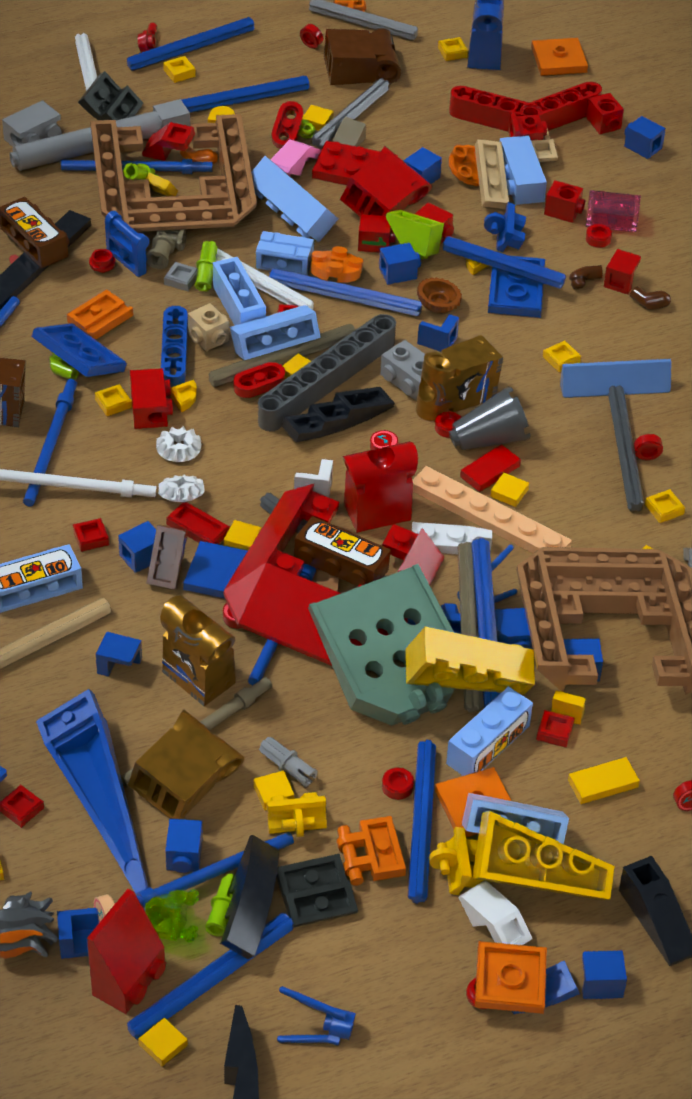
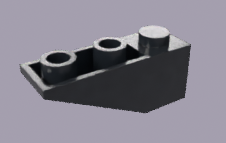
[619,856,692,966]

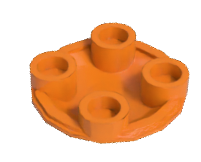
[449,145,479,186]

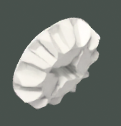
[156,426,202,462]
[159,474,205,502]

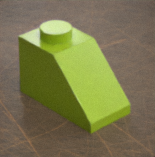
[386,210,444,259]

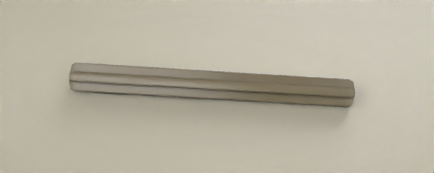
[208,324,356,387]
[457,542,483,712]

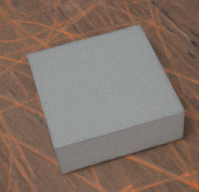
[164,262,198,292]

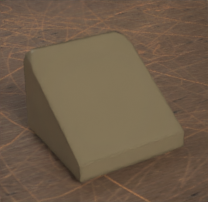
[332,117,366,147]

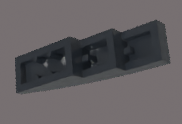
[281,387,395,443]
[220,835,280,959]
[224,1005,259,1099]

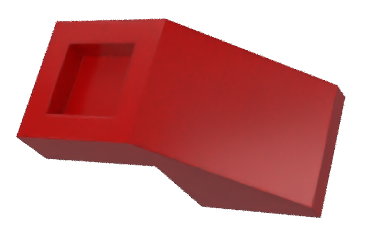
[142,122,195,161]

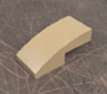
[531,128,558,162]

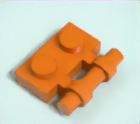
[337,816,406,886]

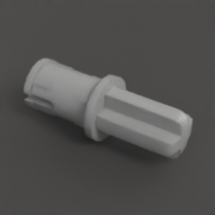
[259,737,318,787]

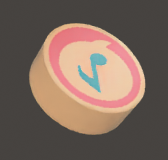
[94,894,115,923]

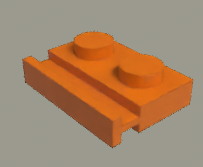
[67,289,133,340]

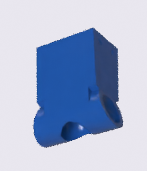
[467,0,504,70]

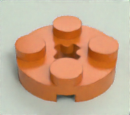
[310,246,363,283]

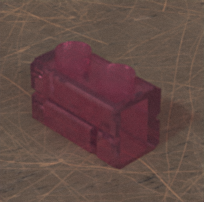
[585,190,641,232]

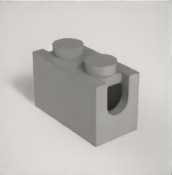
[2,100,62,147]

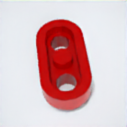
[271,101,304,149]
[233,362,285,398]

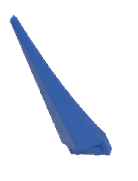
[36,689,155,918]

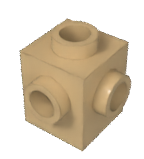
[188,303,230,351]

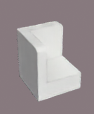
[294,459,333,497]

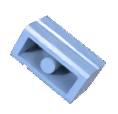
[256,231,314,276]

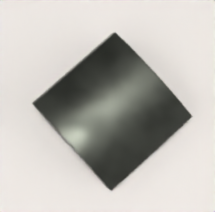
[78,71,144,121]
[276,853,358,927]

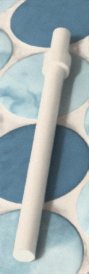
[0,469,156,498]

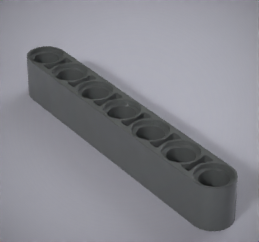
[258,314,396,431]

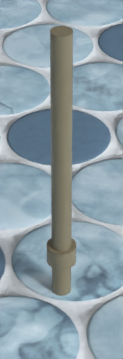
[121,677,272,788]

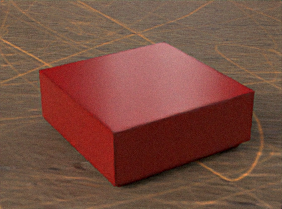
[73,518,109,552]
[536,710,575,748]
[0,784,44,828]

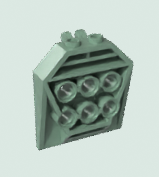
[308,564,454,726]

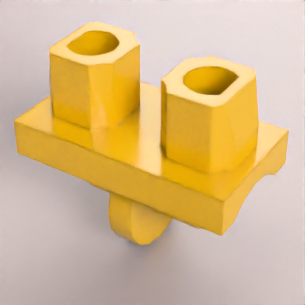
[267,792,327,837]
[429,827,483,895]

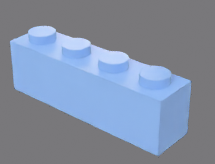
[251,156,339,242]

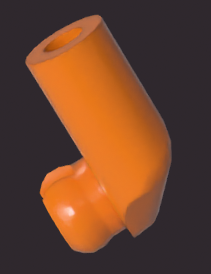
[333,0,366,12]
[180,146,218,164]

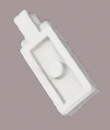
[412,522,492,555]

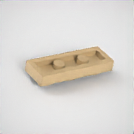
[474,139,509,209]

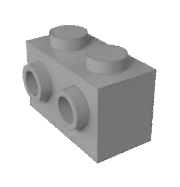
[380,340,425,401]

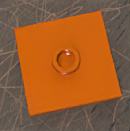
[531,38,588,76]
[435,767,511,838]
[475,941,547,1014]

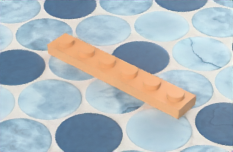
[413,466,572,553]

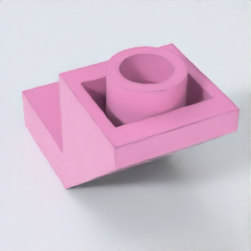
[270,139,321,176]

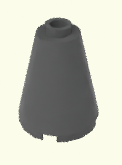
[449,387,531,450]

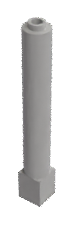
[9,99,190,171]

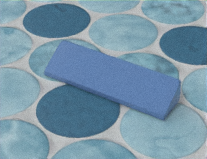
[560,359,671,398]

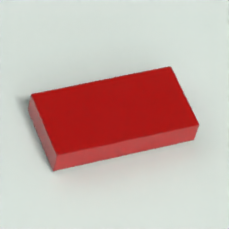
[460,444,521,492]
[166,502,230,545]

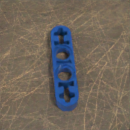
[161,306,188,387]

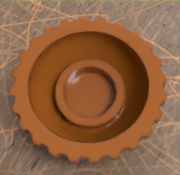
[417,277,462,314]

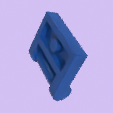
[105,210,150,277]

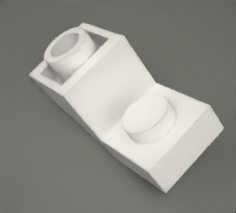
[458,881,533,945]

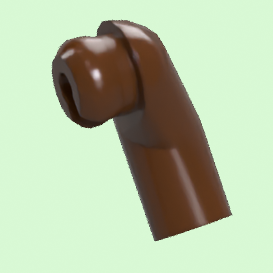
[569,265,603,289]
[630,286,671,310]

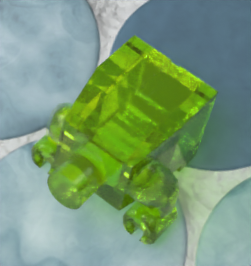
[145,889,199,942]

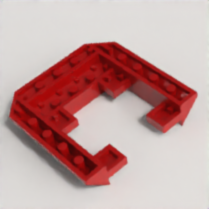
[223,483,444,666]

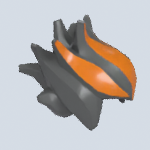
[0,891,58,959]

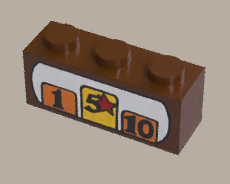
[0,197,69,268]
[294,516,391,587]

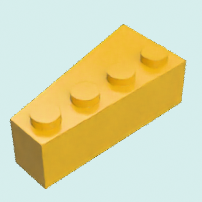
[405,626,535,695]
[472,811,615,900]

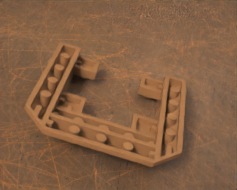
[90,114,257,232]
[516,547,692,695]

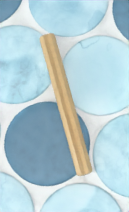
[0,598,111,669]

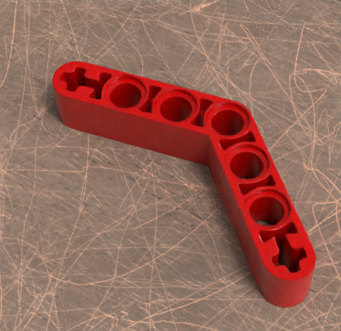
[449,82,602,132]

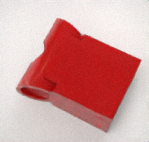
[340,146,432,217]
[343,441,418,533]

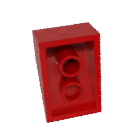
[87,889,166,1014]

